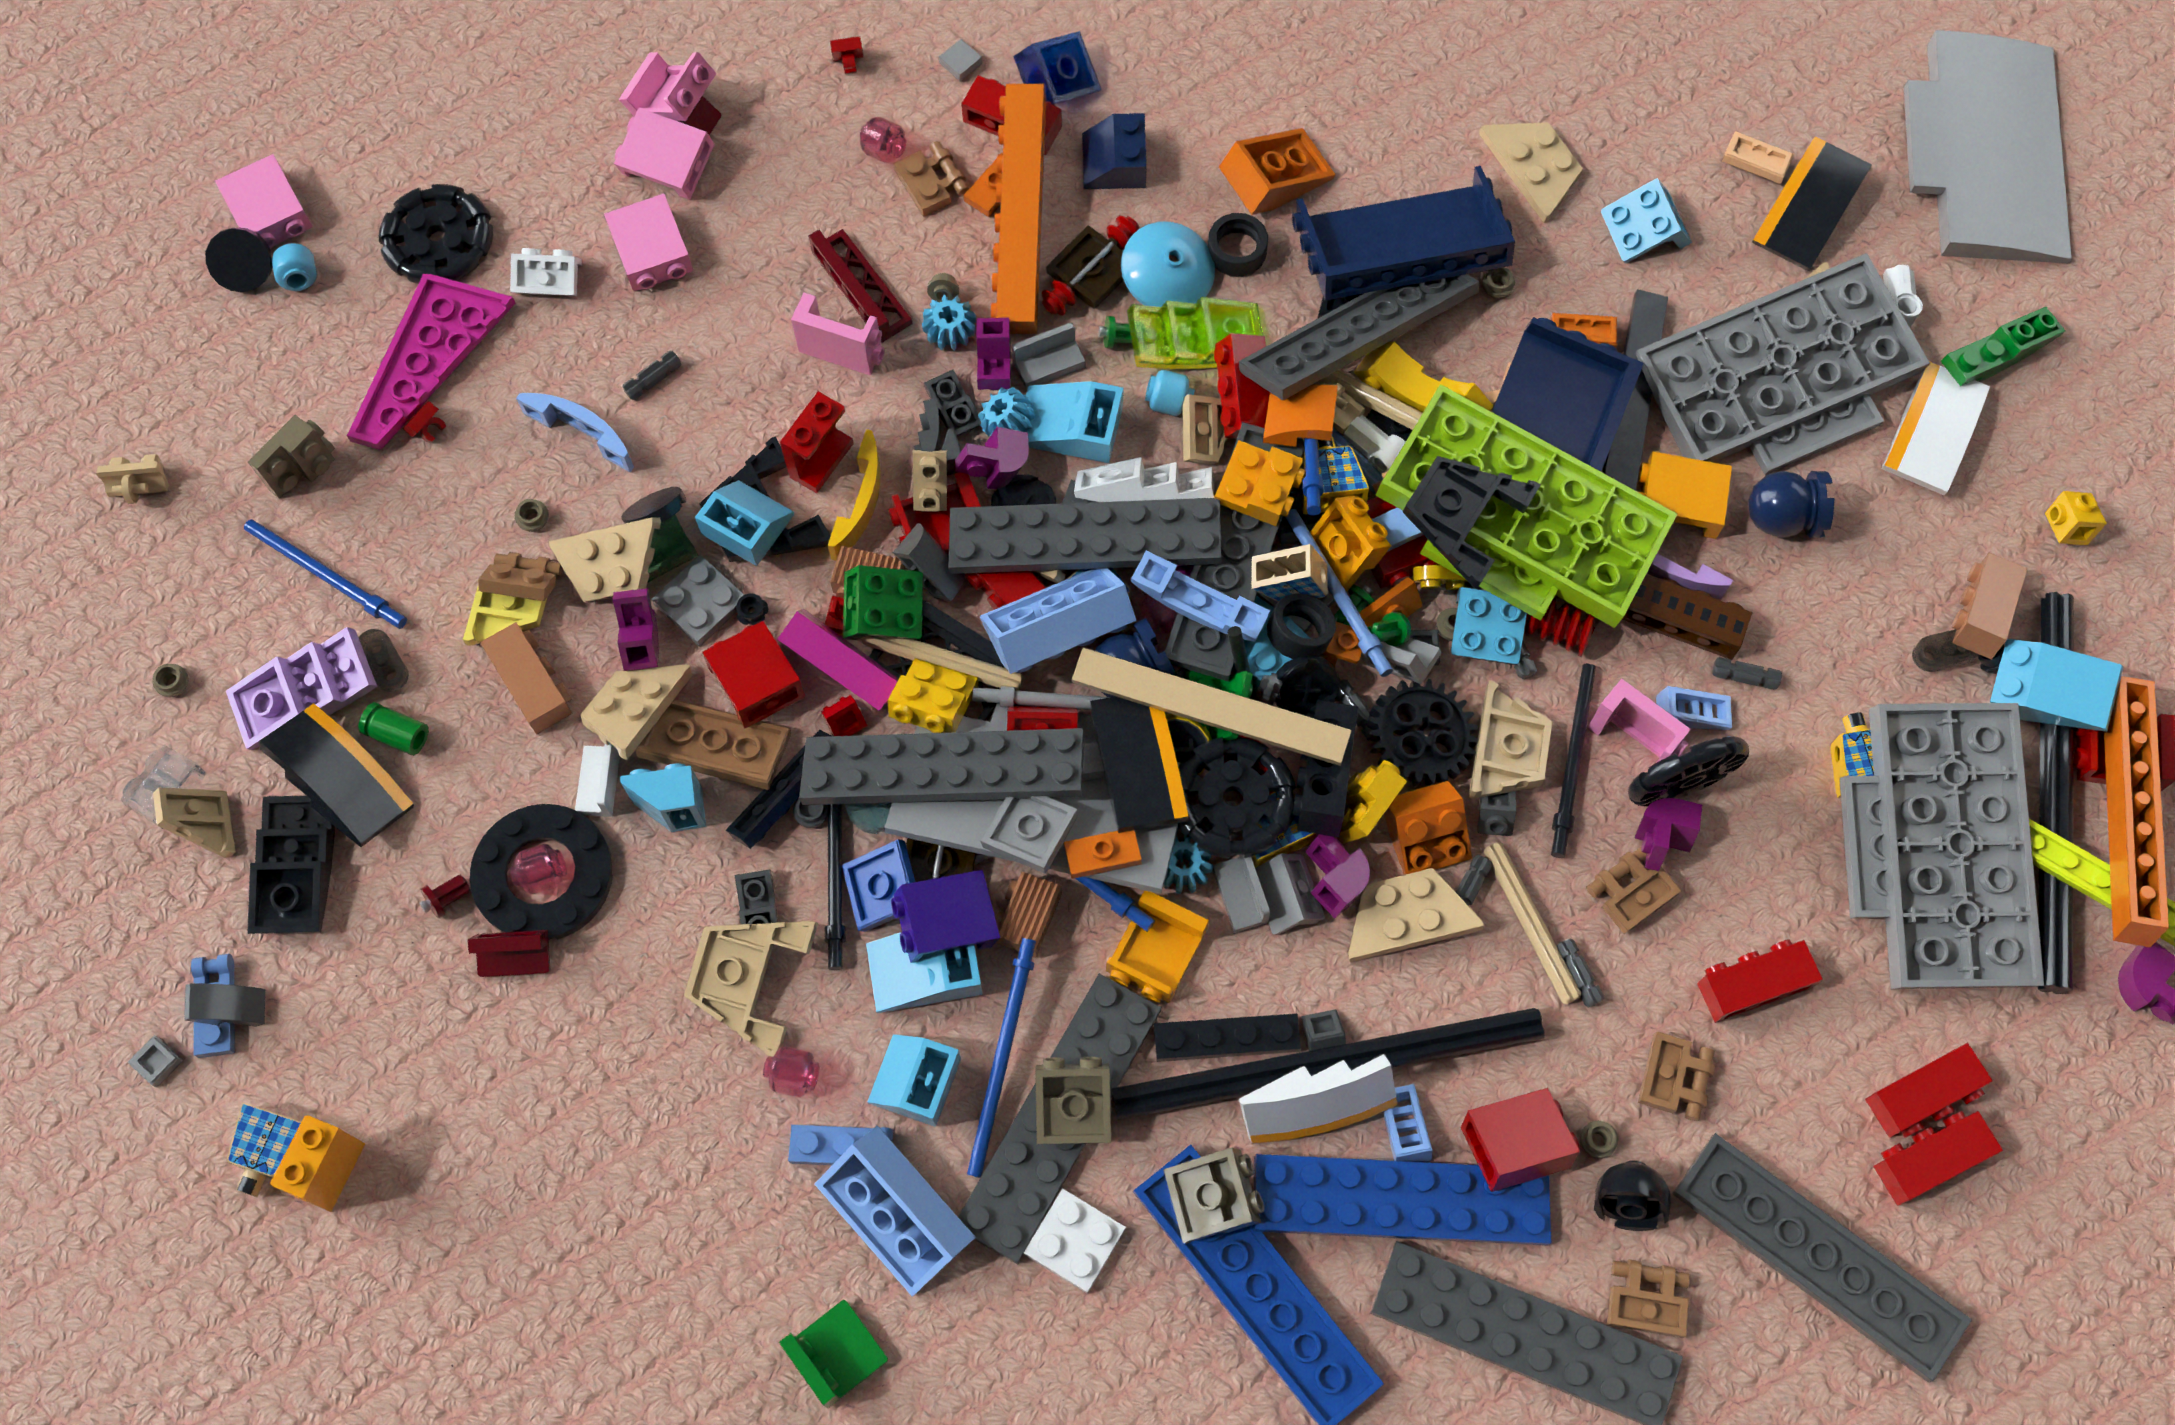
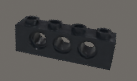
[1292,700,1358,838]

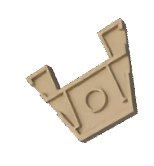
[684,921,818,1059]

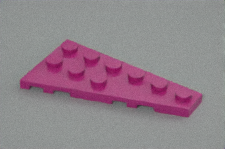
[347,274,516,450]

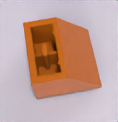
[1385,781,1472,875]

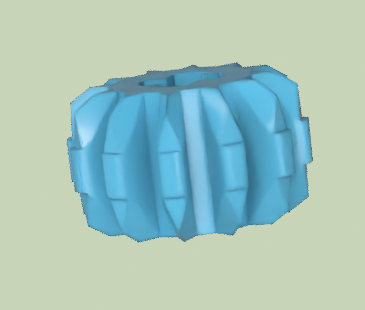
[922,294,977,351]
[978,387,1036,437]
[1163,836,1213,894]

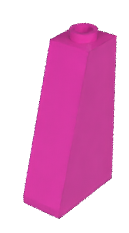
[777,609,898,711]

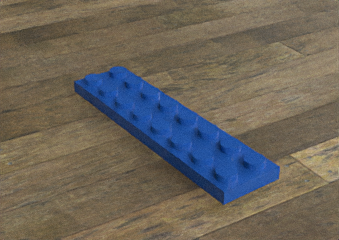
[1133,1144,1384,1425]
[1253,1154,1551,1246]

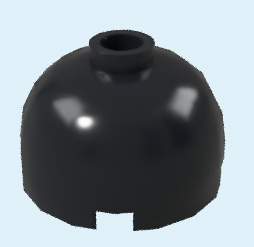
[1594,1160,1671,1231]

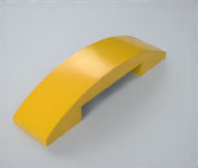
[828,429,881,561]

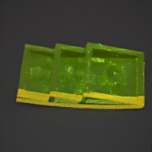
[1127,297,1264,369]

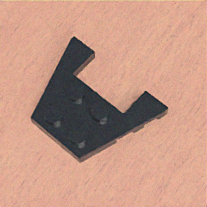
[699,437,830,562]
[1403,456,1541,589]

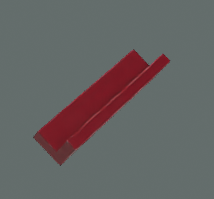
[808,229,913,343]

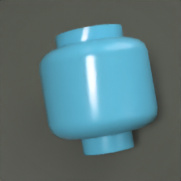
[271,243,317,291]
[1145,370,1195,416]

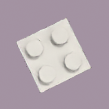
[1024,1188,1126,1294]

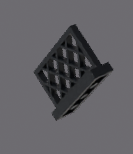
[869,599,1022,721]

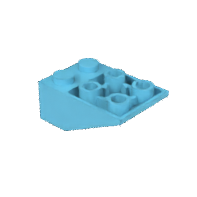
[1024,381,1124,463]
[866,933,983,1013]

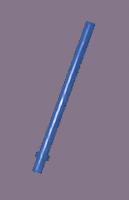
[967,938,1036,1178]

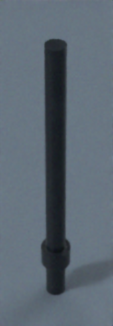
[1551,664,1596,858]
[824,804,846,971]

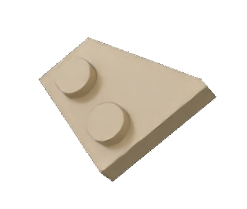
[1183,394,1229,465]
[153,787,235,858]

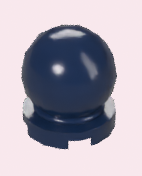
[1748,471,1834,538]
[1095,618,1176,697]

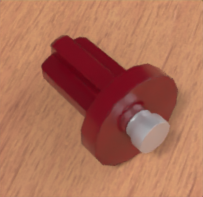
[419,875,470,919]

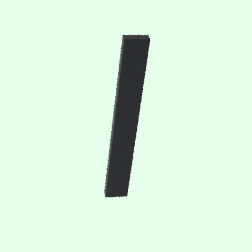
[1603,289,1668,491]

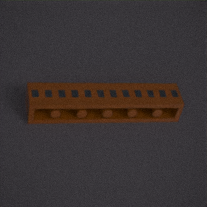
[1622,573,1753,660]

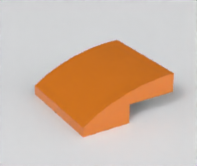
[1263,385,1338,447]

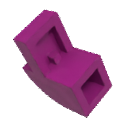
[976,317,1011,390]
[955,427,1029,489]
[613,588,659,671]
[1634,798,1702,871]
[1305,834,1370,919]
[2118,942,2175,1025]

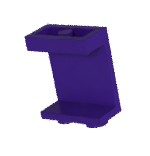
[891,870,1000,963]

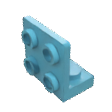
[1601,178,1692,263]
[1451,587,1527,664]

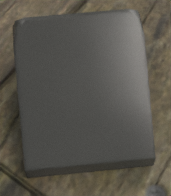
[942,428,961,476]
[1301,1009,1346,1051]

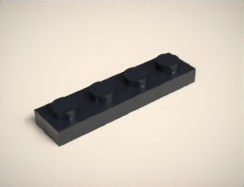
[726,729,831,849]
[1154,1013,1301,1062]

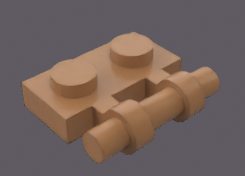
[893,141,969,217]
[478,552,563,601]
[1586,847,1682,935]
[1638,1031,1715,1121]
[1607,1259,1690,1338]

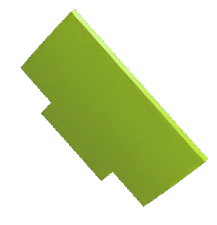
[1375,384,1677,628]

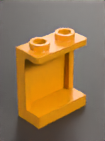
[1638,451,1732,539]
[1106,890,1209,1003]
[270,1115,365,1212]

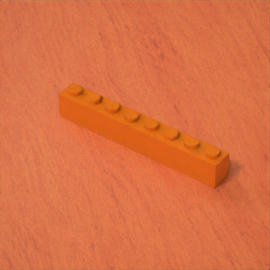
[991,84,1046,334]
[2104,676,2169,947]

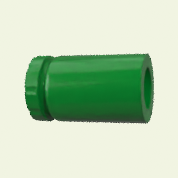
[358,702,429,756]

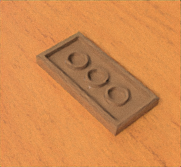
[636,699,791,790]

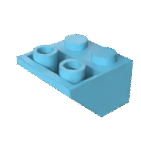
[695,480,794,566]
[620,763,706,832]
[867,1034,961,1127]

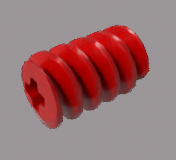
[1525,598,1595,657]

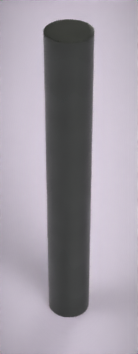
[1227,626,1255,700]

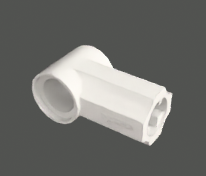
[1883,265,1923,327]
[1343,415,1405,473]

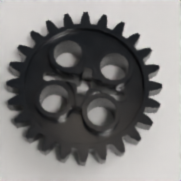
[1366,679,1479,787]

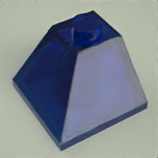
[1013,31,1102,105]

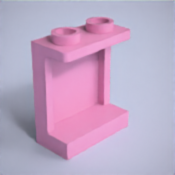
[619,52,717,121]
[614,108,714,200]
[215,154,312,249]
[604,194,693,291]
[791,293,885,375]
[1587,679,1691,763]

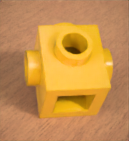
[2045,491,2107,546]

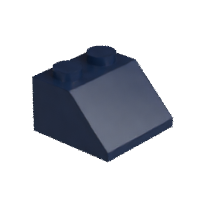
[1082,113,1147,189]

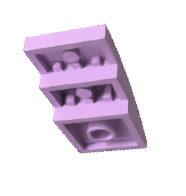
[226,627,377,750]

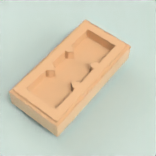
[1722,131,1794,184]

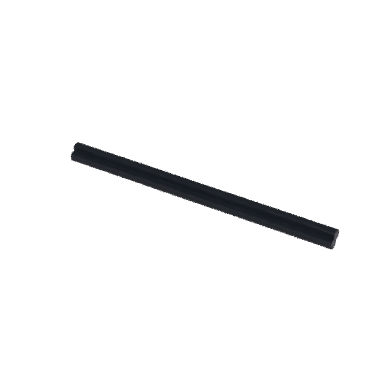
[2038,592,2074,994]
[1111,1008,1545,1120]

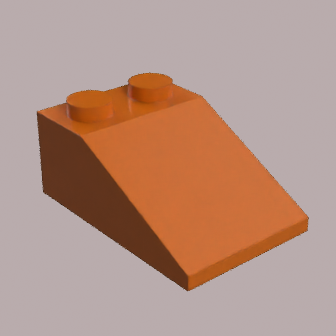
[1219,128,1336,215]

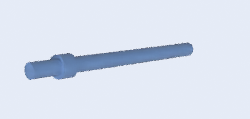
[1285,509,1393,677]

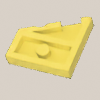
[463,587,547,646]

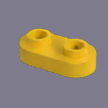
[1413,565,1469,590]

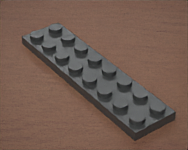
[1239,274,1479,400]
[1165,422,1305,681]
[948,498,1222,574]
[799,728,1085,805]
[958,973,1161,1265]
[1672,1133,1972,1383]
[1370,1241,1683,1425]

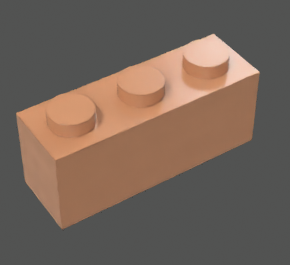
[1952,552,2028,660]
[480,622,572,735]

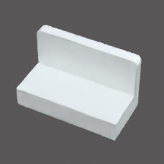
[575,744,620,817]

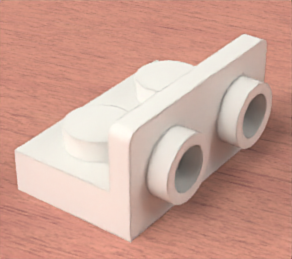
[510,248,582,296]

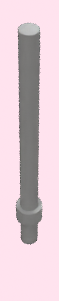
[972,686,1171,715]

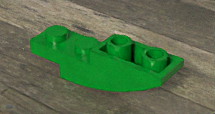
[1941,306,2065,386]

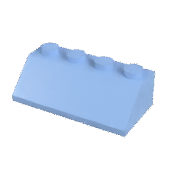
[980,568,1136,674]
[814,1126,976,1297]

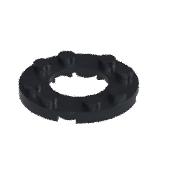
[470,804,613,940]

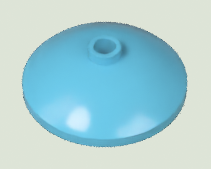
[1121,221,1215,314]

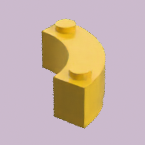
[1354,341,1493,413]

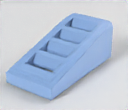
[1656,686,1732,730]
[1383,1084,1432,1163]

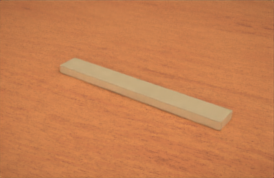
[1072,648,1352,766]

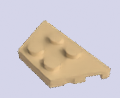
[1479,122,1583,223]
[549,517,661,602]
[581,664,692,760]
[1469,680,1553,799]
[1348,868,1484,963]

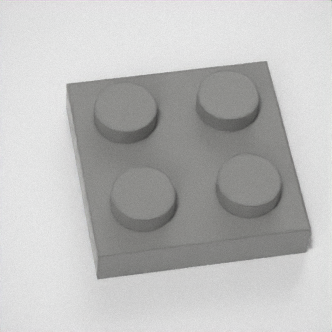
[651,555,744,647]
[981,796,1079,874]

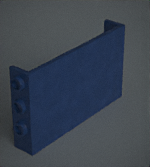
[1292,166,1515,300]
[1492,317,1644,472]

